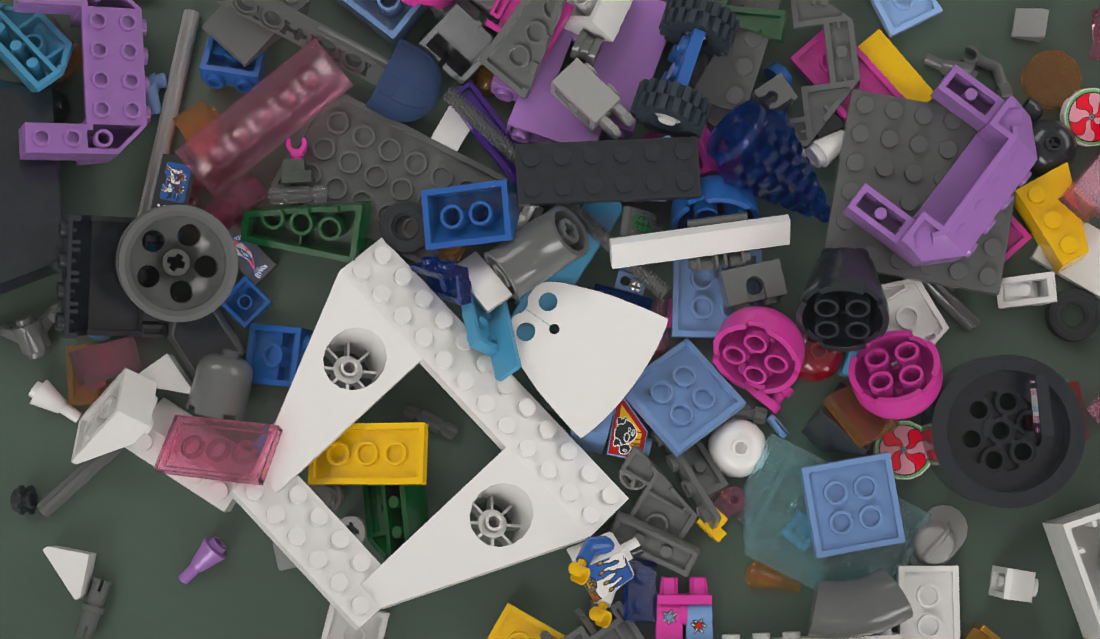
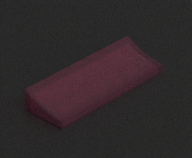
[175,37,353,197]

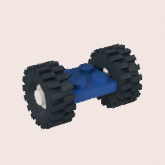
[630,0,739,138]

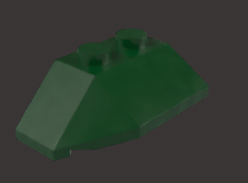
[362,485,429,561]

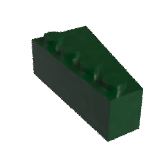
[240,200,373,263]

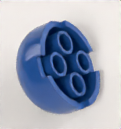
[670,175,760,230]

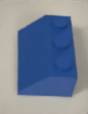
[421,179,520,250]

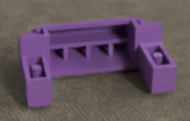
[13,0,151,165]
[841,64,1038,267]

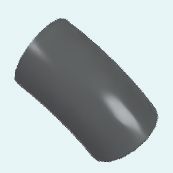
[484,205,589,300]
[807,568,913,639]

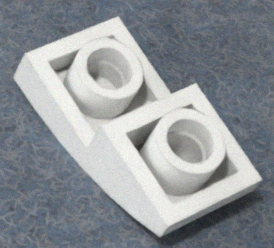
[431,99,487,151]
[451,251,512,314]

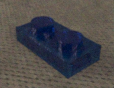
[624,560,657,623]

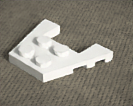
[881,279,949,366]

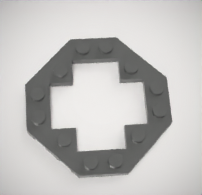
[688,0,860,154]

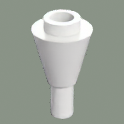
[28,379,83,423]

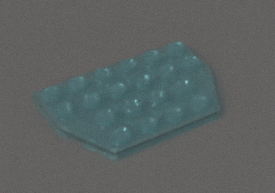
[743,433,931,590]

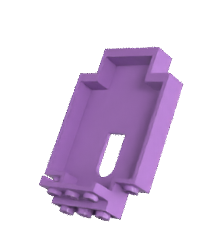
[491,0,667,143]

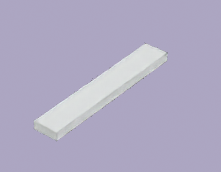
[609,214,790,269]

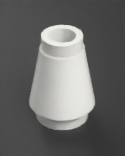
[805,129,843,168]

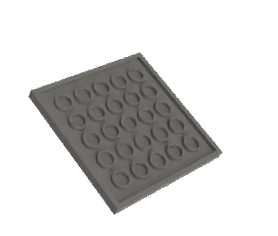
[823,89,1016,295]

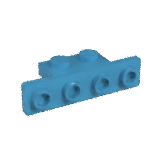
[460,293,521,382]

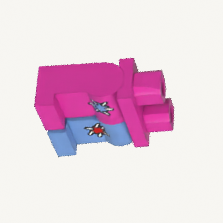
[655,576,713,639]

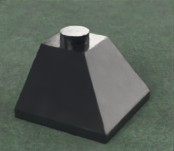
[801,382,887,454]

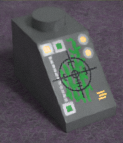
[619,206,663,237]

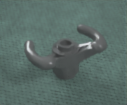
[0,302,61,360]

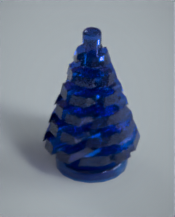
[706,100,830,223]

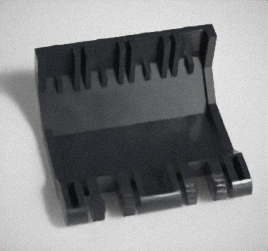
[55,214,170,339]

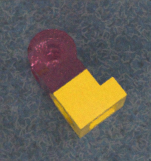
[694,486,747,542]

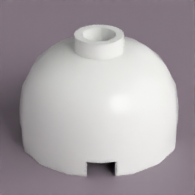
[707,419,767,478]

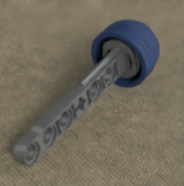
[213,0,443,122]

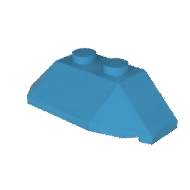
[0,3,74,92]

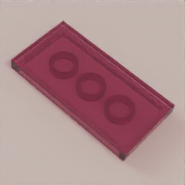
[154,415,283,486]

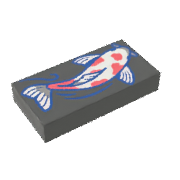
[228,224,278,286]

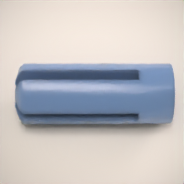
[766,413,789,439]

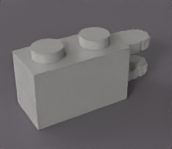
[550,58,635,139]

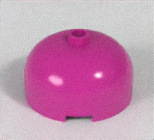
[713,306,805,394]
[848,330,943,420]

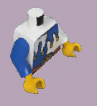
[566,532,644,628]

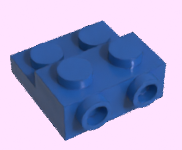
[199,35,268,93]
[246,323,313,388]

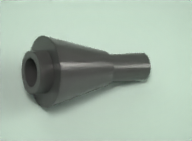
[923,53,979,79]

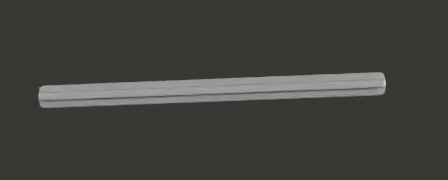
[137,9,200,233]

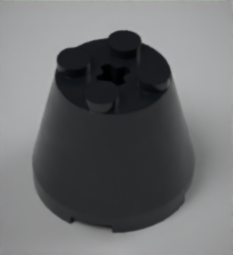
[796,247,889,352]

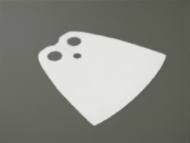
[511,282,668,438]

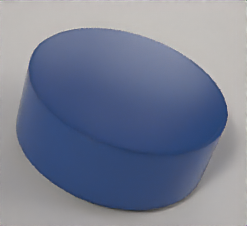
[764,62,793,86]

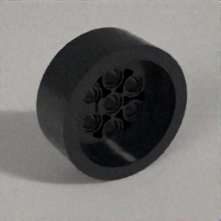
[921,355,1086,508]

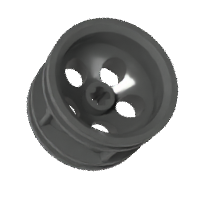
[115,205,238,322]

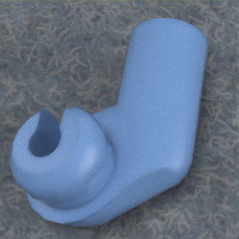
[146,73,168,115]

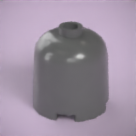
[185,348,253,422]

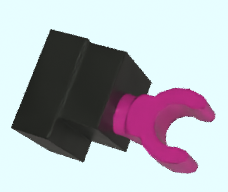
[281,137,315,189]

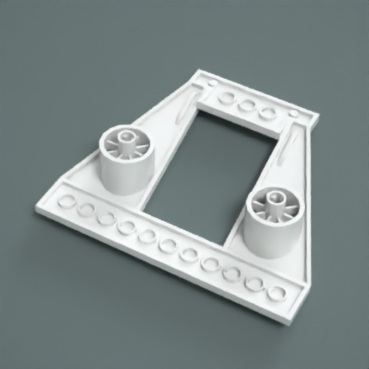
[230,238,629,631]

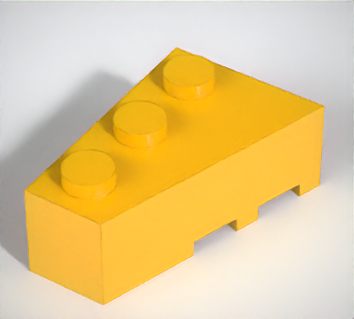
[1014,162,1089,274]

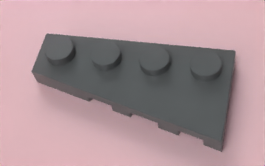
[479,0,567,99]
[692,0,781,115]

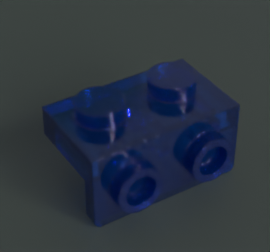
[411,256,472,306]

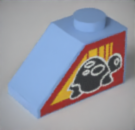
[606,398,652,458]

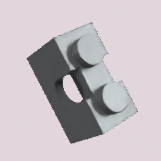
[717,259,788,312]

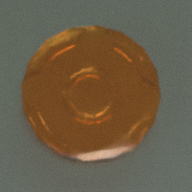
[1021,50,1082,109]

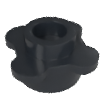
[10,485,38,515]

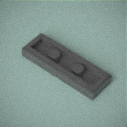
[607,510,700,577]

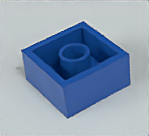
[221,276,274,329]

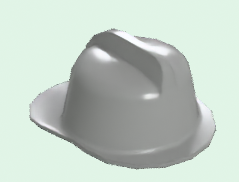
[904,505,968,565]

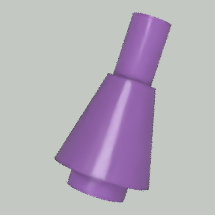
[178,536,227,584]

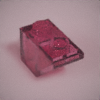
[204,172,269,230]

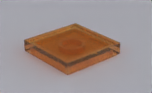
[822,385,900,449]

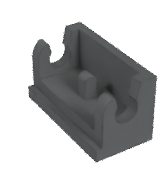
[748,73,798,121]

